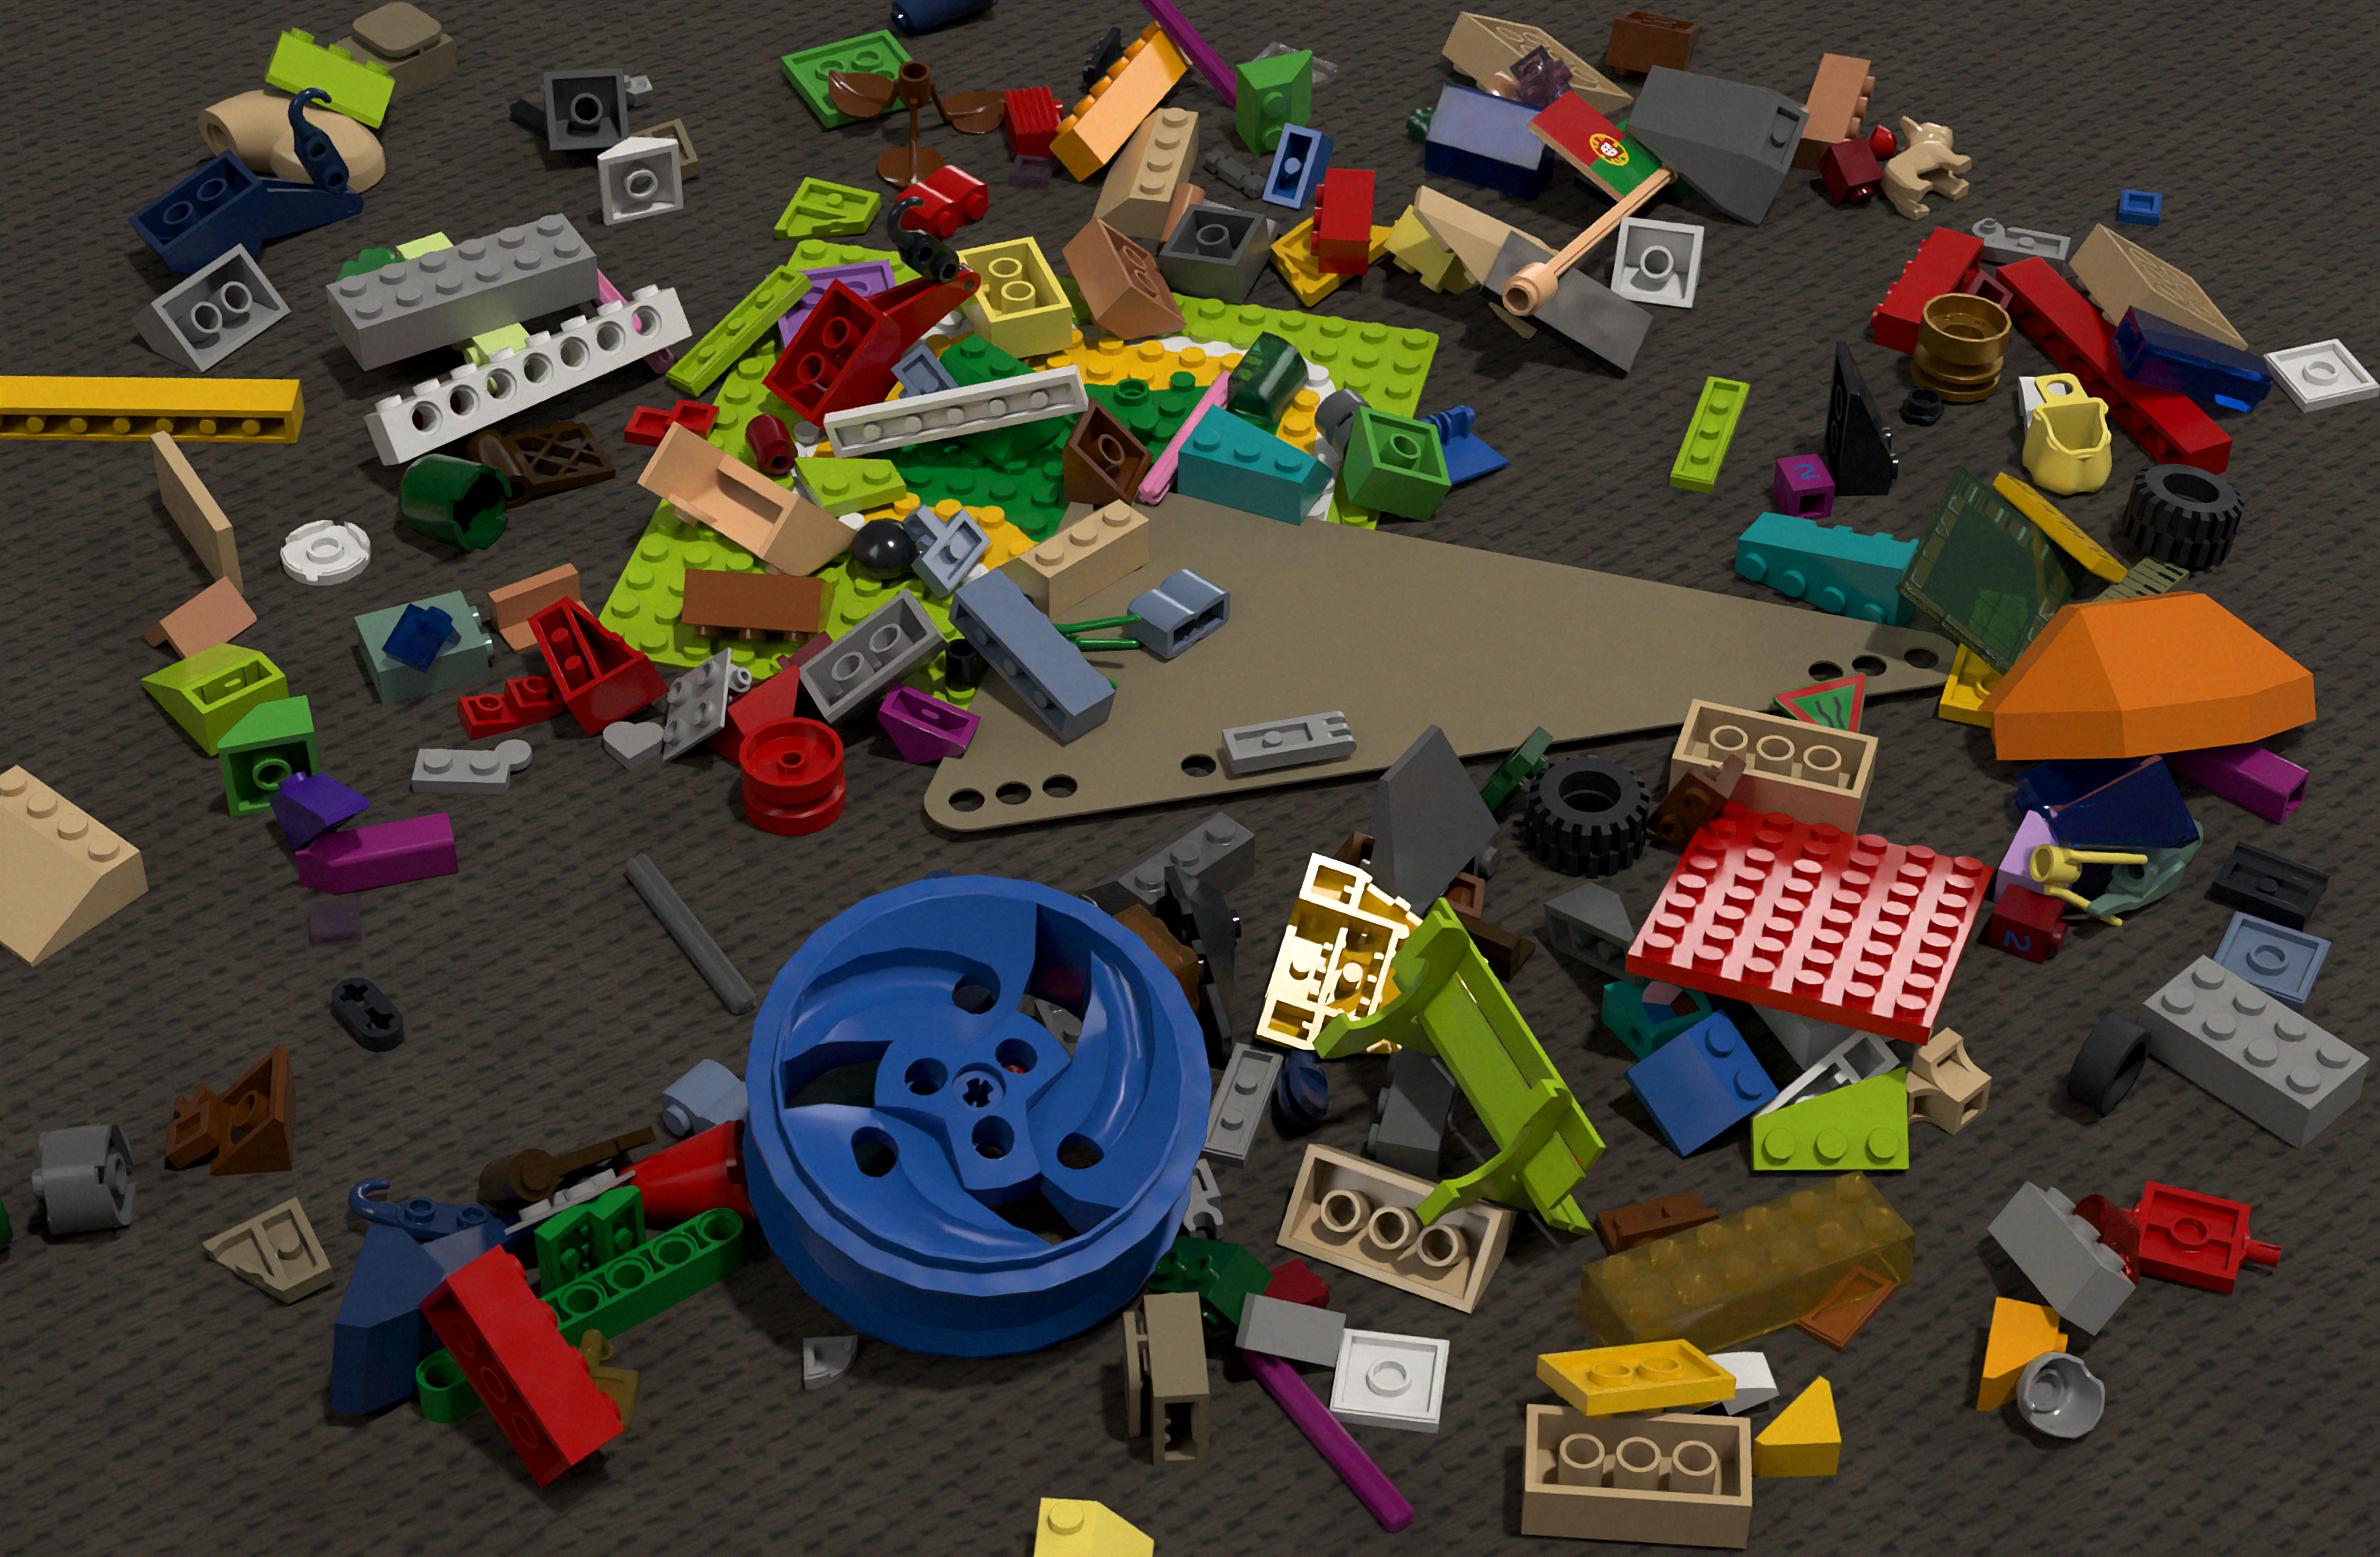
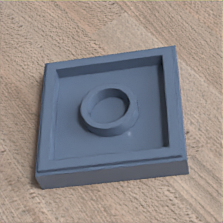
[2213,911,2331,1014]

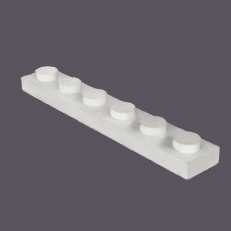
[823,365,1089,458]

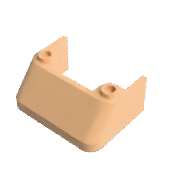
[637,421,857,577]

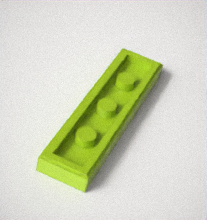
[665,265,813,397]
[1669,376,1750,494]

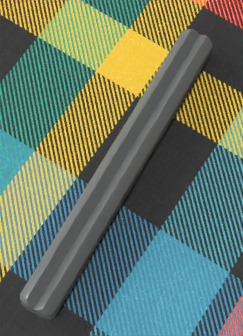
[625,853,757,1016]

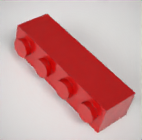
[1870,226,1984,355]

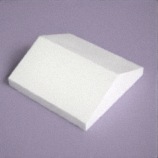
[597,137,684,226]

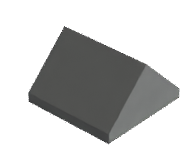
[543,68,630,152]

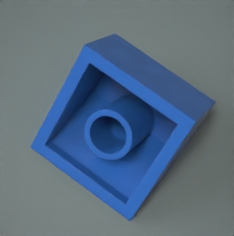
[1622,1008,1780,1159]

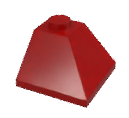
[702,664,800,765]

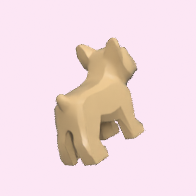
[1880,116,1972,220]

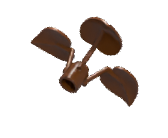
[828,61,1004,190]

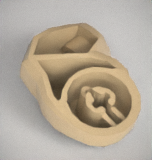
[198,88,386,193]

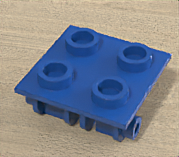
[1419,405,1509,486]

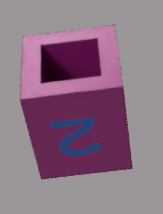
[1772,453,1835,520]

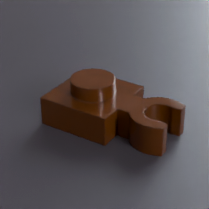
[166,1082,222,1169]

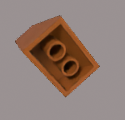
[681,568,835,644]

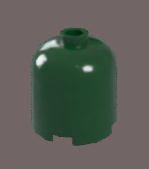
[398,454,512,551]

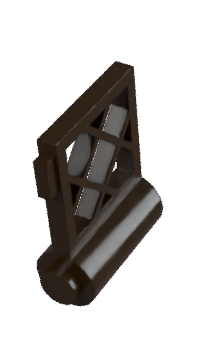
[461,421,616,511]
[479,1126,657,1210]

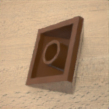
[1063,396,1154,506]
[210,1044,297,1176]

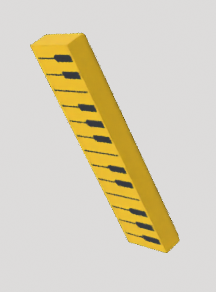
[1992,472,2128,584]

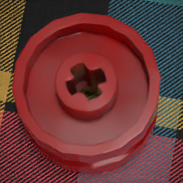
[739,717,846,836]

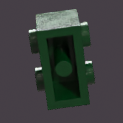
[1146,1235,1274,1329]

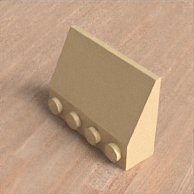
[1442,11,1634,124]
[2068,223,2248,353]
[0,765,149,968]

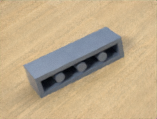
[948,568,1116,744]

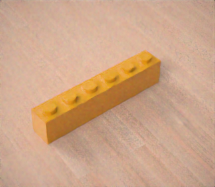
[1048,20,1193,183]

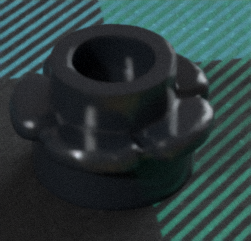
[1902,387,1945,423]

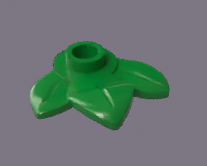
[1079,378,1159,432]

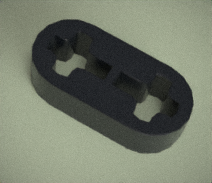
[332,977,405,1052]

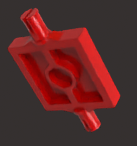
[2098,1180,2282,1294]

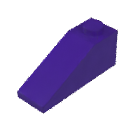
[268,771,370,851]

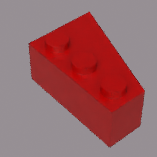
[527,596,670,737]

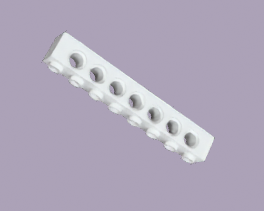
[363,284,693,466]

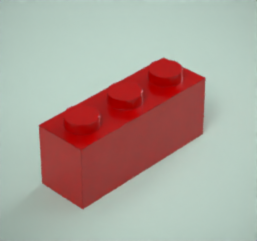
[1311,168,1375,275]

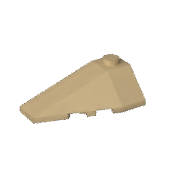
[1413,185,1559,338]

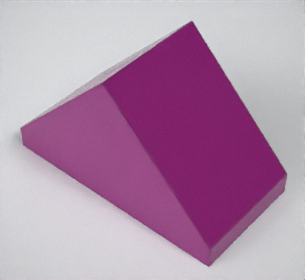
[877,681,981,765]

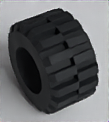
[2121,463,2245,567]
[1526,755,1650,878]

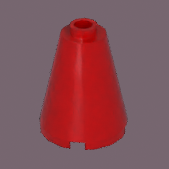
[620,1119,757,1223]

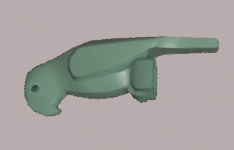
[2086,817,2203,919]

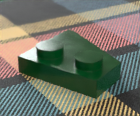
[1479,726,1553,813]

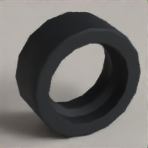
[2067,1012,2152,1115]

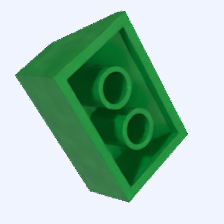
[939,333,1065,467]

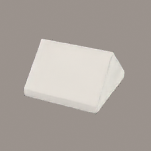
[1611,216,1704,309]

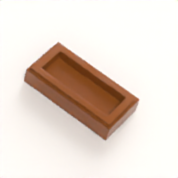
[1795,1259,1898,1353]

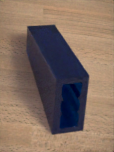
[2109,305,2273,413]

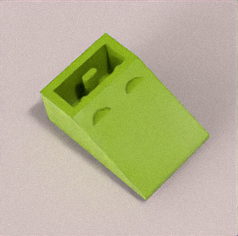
[140,642,289,756]

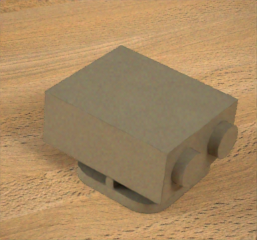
[334,2,458,104]
[1122,1292,1210,1466]

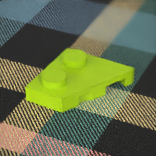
[774,177,881,240]
[794,457,907,517]

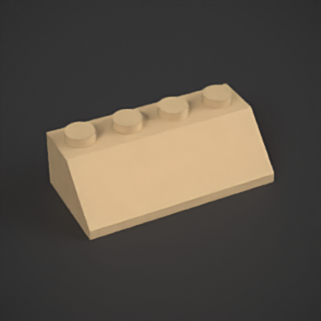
[1093,108,1199,239]
[1276,1144,1518,1313]

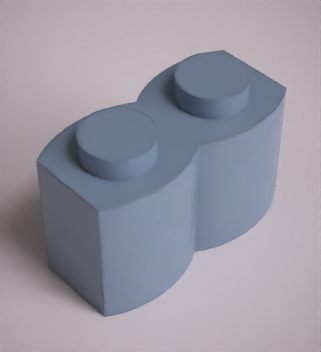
[1127,569,1230,658]
[661,1059,748,1137]

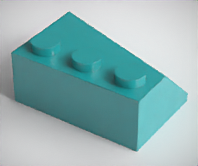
[1178,404,1333,526]

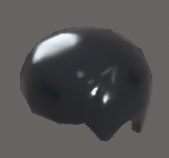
[851,518,920,581]

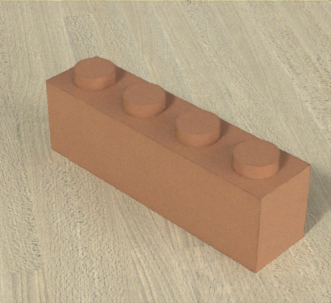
[1791,53,1875,172]

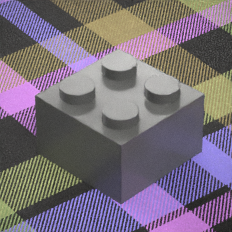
[1159,204,1272,305]

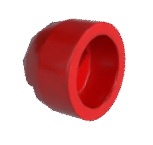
[1868,125,1897,159]

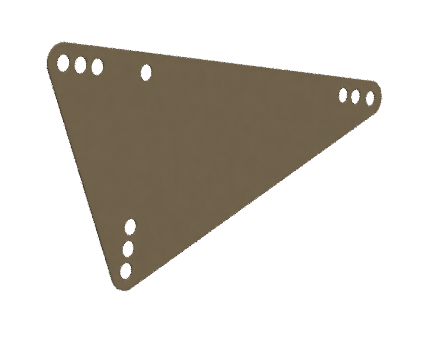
[924,489,1958,832]

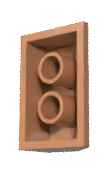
[1062,216,1187,340]

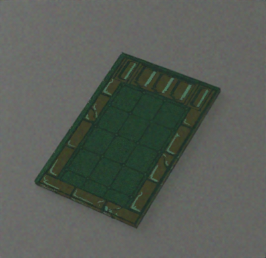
[1894,466,2084,677]

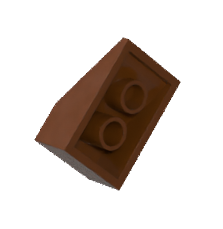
[1605,9,1703,77]

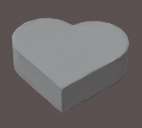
[603,721,665,770]

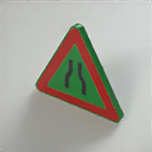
[1773,672,1868,733]

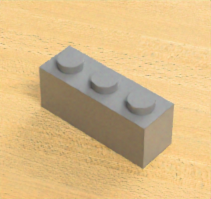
[1987,1181,2136,1336]

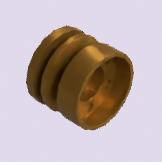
[1910,293,2012,403]

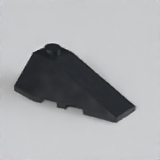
[1164,865,1241,1071]

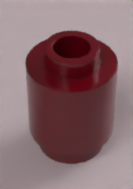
[745,414,798,476]

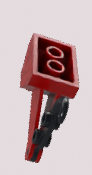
[761,196,981,432]

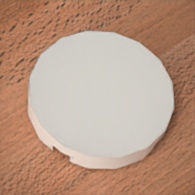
[280,520,371,586]

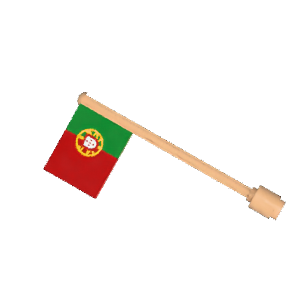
[1502,90,1678,316]

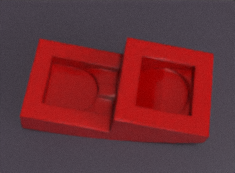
[624,399,720,447]

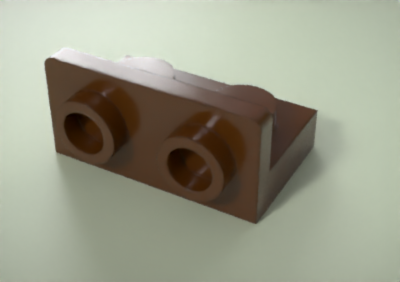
[1647,753,1747,850]
[1595,1191,1720,1269]

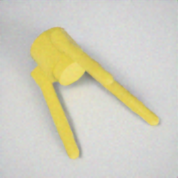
[2029,844,2148,927]

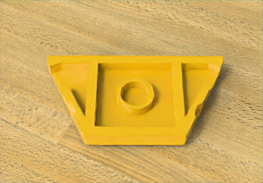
[1270,215,1399,307]

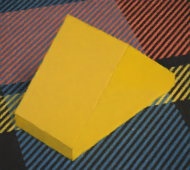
[1751,1376,1842,1478]

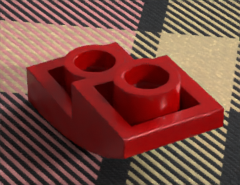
[457,676,564,740]

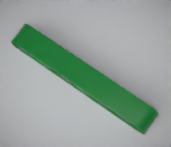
[416,1208,746,1424]

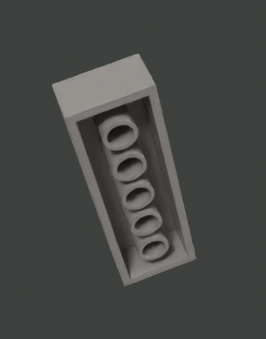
[326,213,600,371]

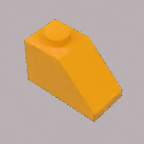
[1976,1297,2068,1412]

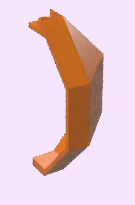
[1977,591,2316,760]

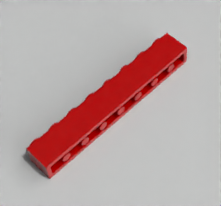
[1995,256,2233,475]

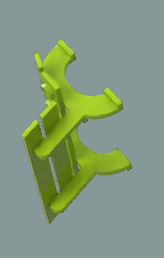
[1312,898,1606,1236]

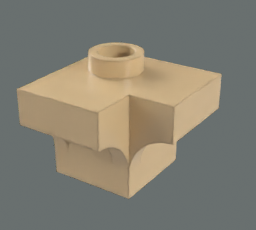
[1906,1027,1992,1135]

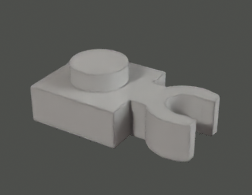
[1183,1159,1223,1239]

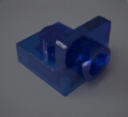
[381,603,462,673]

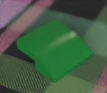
[534,1185,647,1297]

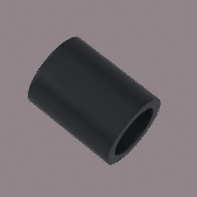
[944,639,978,691]

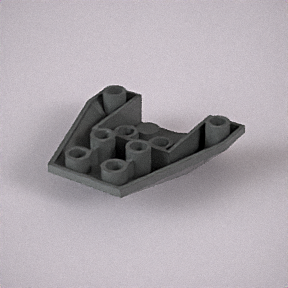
[1625,65,1810,228]

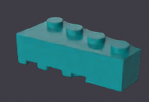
[1734,512,1924,627]

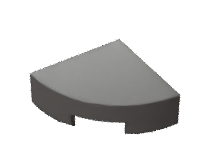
[803,1335,858,1390]

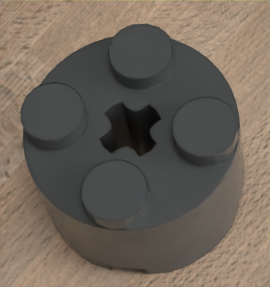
[32,1123,136,1236]

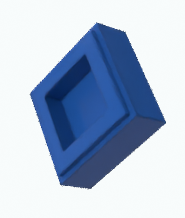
[2117,190,2162,227]

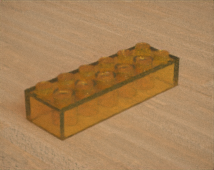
[1580,1170,1916,1354]

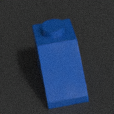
[1262,123,1335,210]

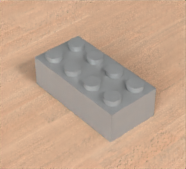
[2138,955,2370,1150]

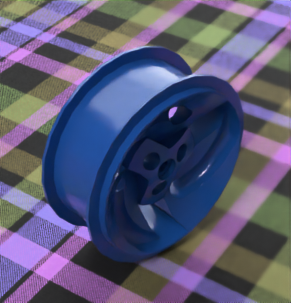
[742,874,1212,1360]

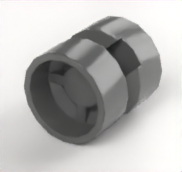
[1314,389,1372,462]

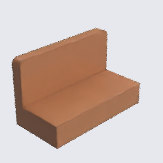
[488,563,593,654]
[142,575,257,660]

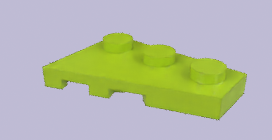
[1750,1066,1909,1171]

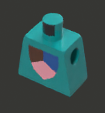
[1601,977,1713,1061]

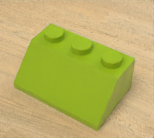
[264,27,395,129]

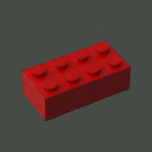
[418,1244,625,1488]

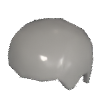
[2016,1352,2105,1439]

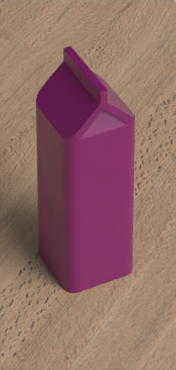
[2161,742,2310,825]
[295,812,459,896]

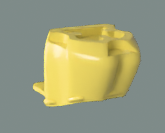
[2022,373,2112,495]

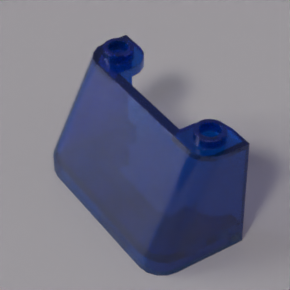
[2013,754,2200,851]

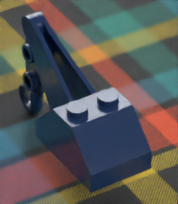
[127,88,364,274]
[330,1178,539,1414]

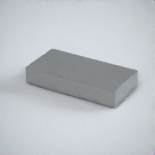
[1235,1292,1347,1367]

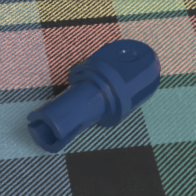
[1276,1040,1329,1128]

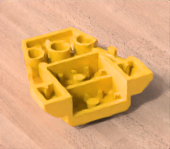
[1254,853,1488,1054]

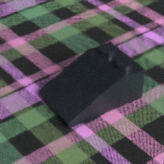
[1823,341,1898,496]

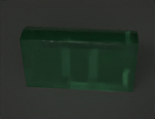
[1227,331,1309,425]

